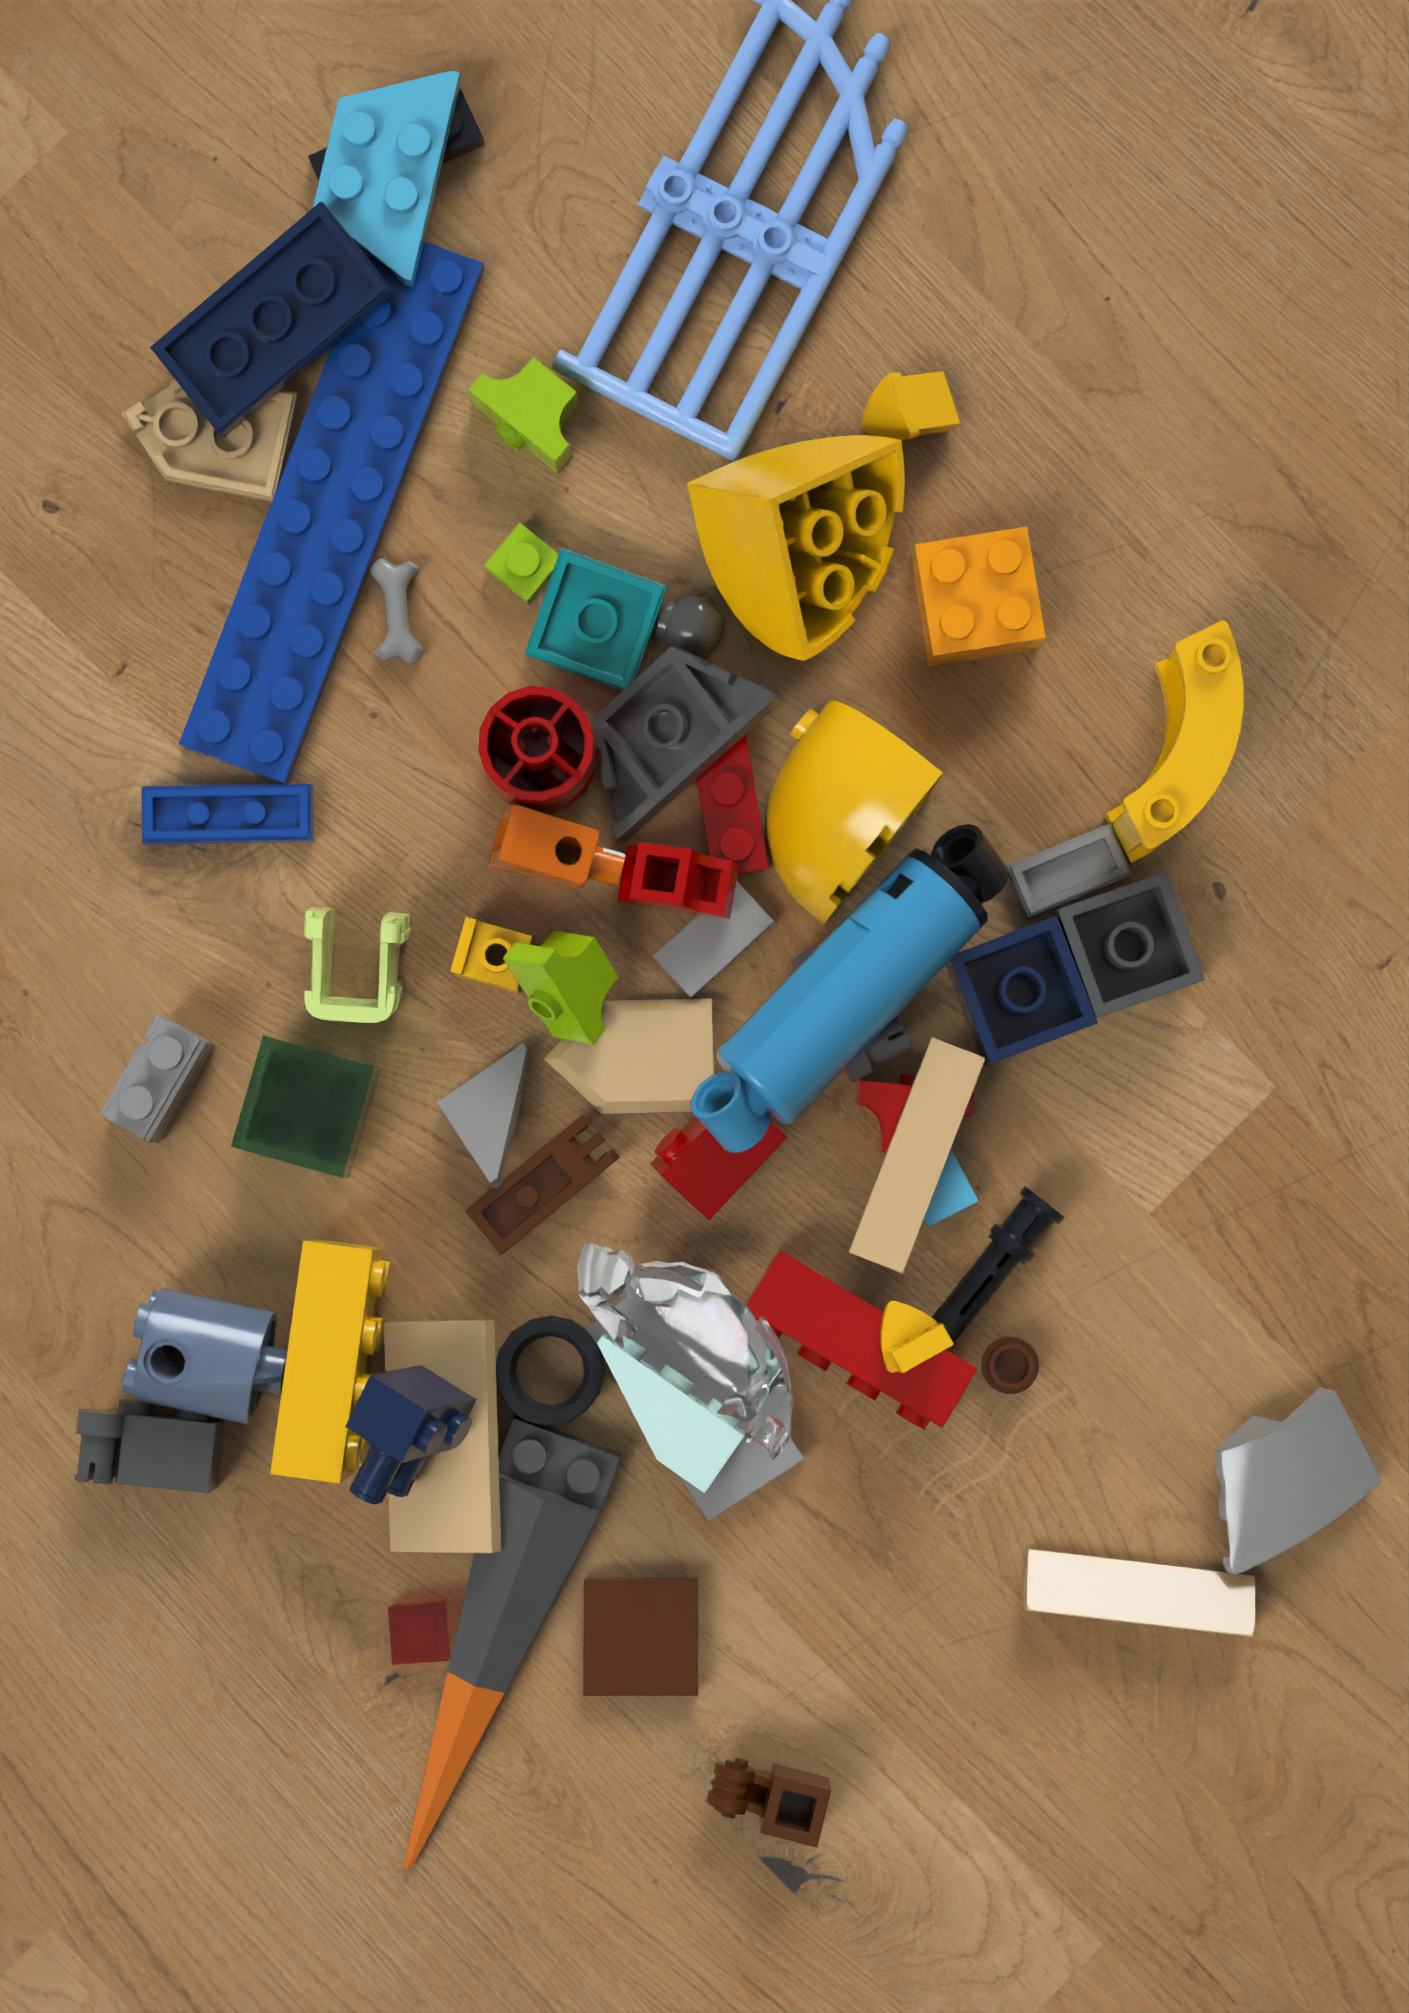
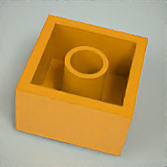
[910,527,1046,667]

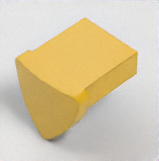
[861,371,960,440]
[880,1301,954,1373]

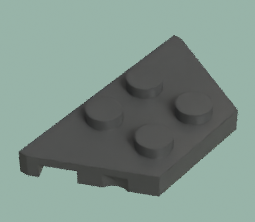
[591,646,783,841]

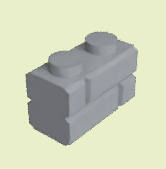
[99,1014,215,1143]

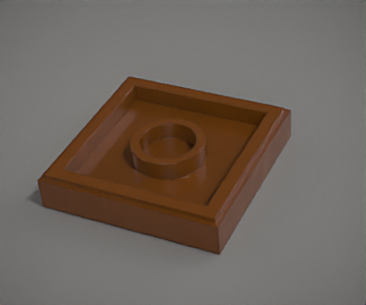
[583,1578,698,1696]

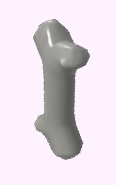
[370,559,424,664]

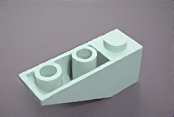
[597,1332,744,1493]

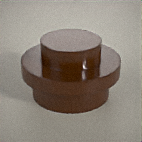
[981,1337,1039,1394]

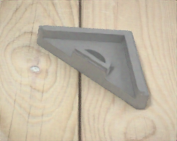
[437,1043,532,1189]

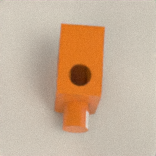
[487,804,625,890]

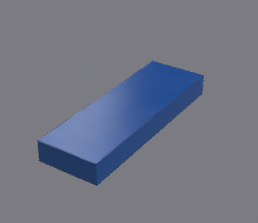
[142,784,314,845]

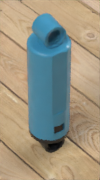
[691,824,1009,1153]

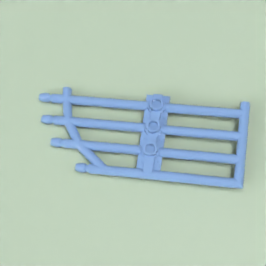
[552,0,908,462]

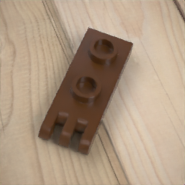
[465,1114,620,1255]

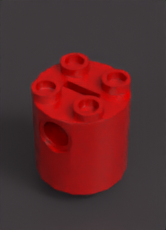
[478,686,597,815]

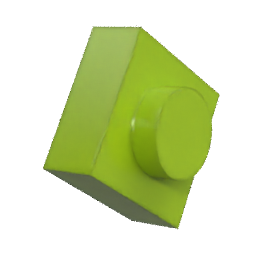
[484,523,559,605]

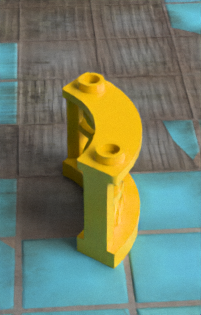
[1104,620,1244,865]

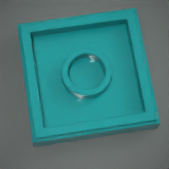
[524,547,669,691]

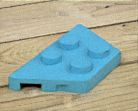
[313,70,461,287]

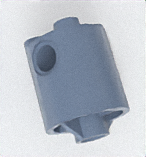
[122,1288,288,1424]

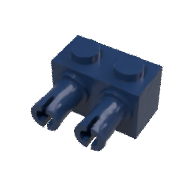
[345,1365,477,1505]

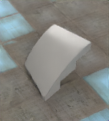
[1214,1387,1382,1575]

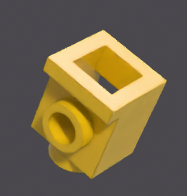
[450,917,535,993]

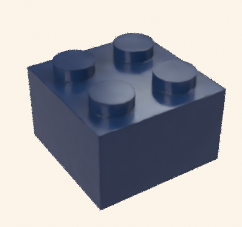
[946,916,1098,1066]

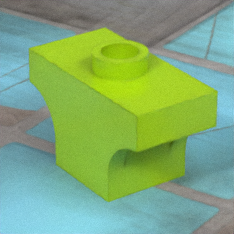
[468,357,579,474]
[503,930,619,1045]

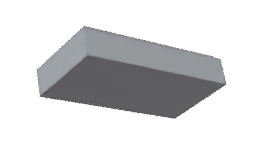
[1007,823,1133,920]
[653,881,774,999]

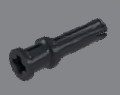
[932,1186,1065,1347]

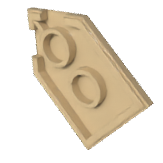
[121,379,298,502]
[544,998,714,1114]

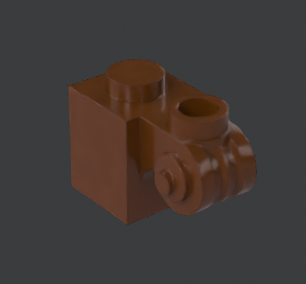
[706,1758,831,1847]

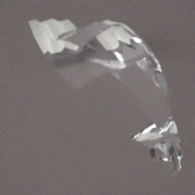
[577,1242,793,1460]

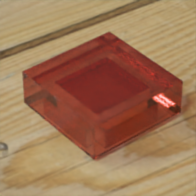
[388,1601,451,1665]

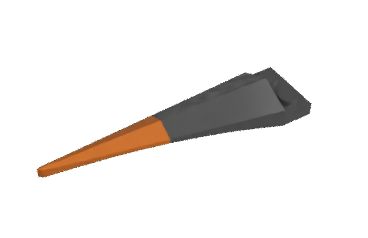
[404,1414,622,1871]

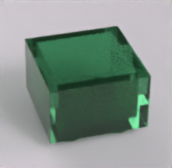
[231,1035,381,1178]

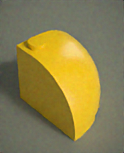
[687,435,905,661]
[766,700,943,925]

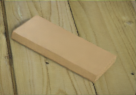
[384,1320,501,1553]

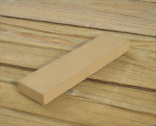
[848,1037,985,1274]

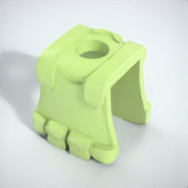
[304,907,410,1023]

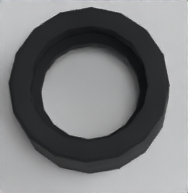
[496,1315,605,1426]

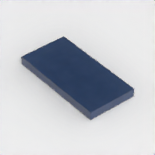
[150,201,395,437]

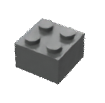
[1050,872,1205,1019]

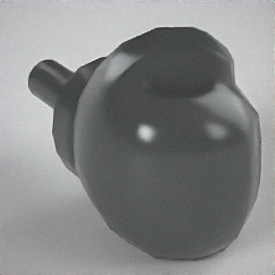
[655,594,724,657]

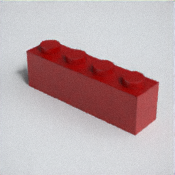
[744,1249,977,1430]

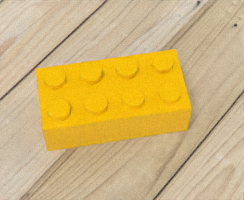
[270,1239,391,1484]

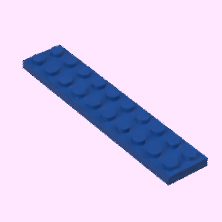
[179,241,484,784]

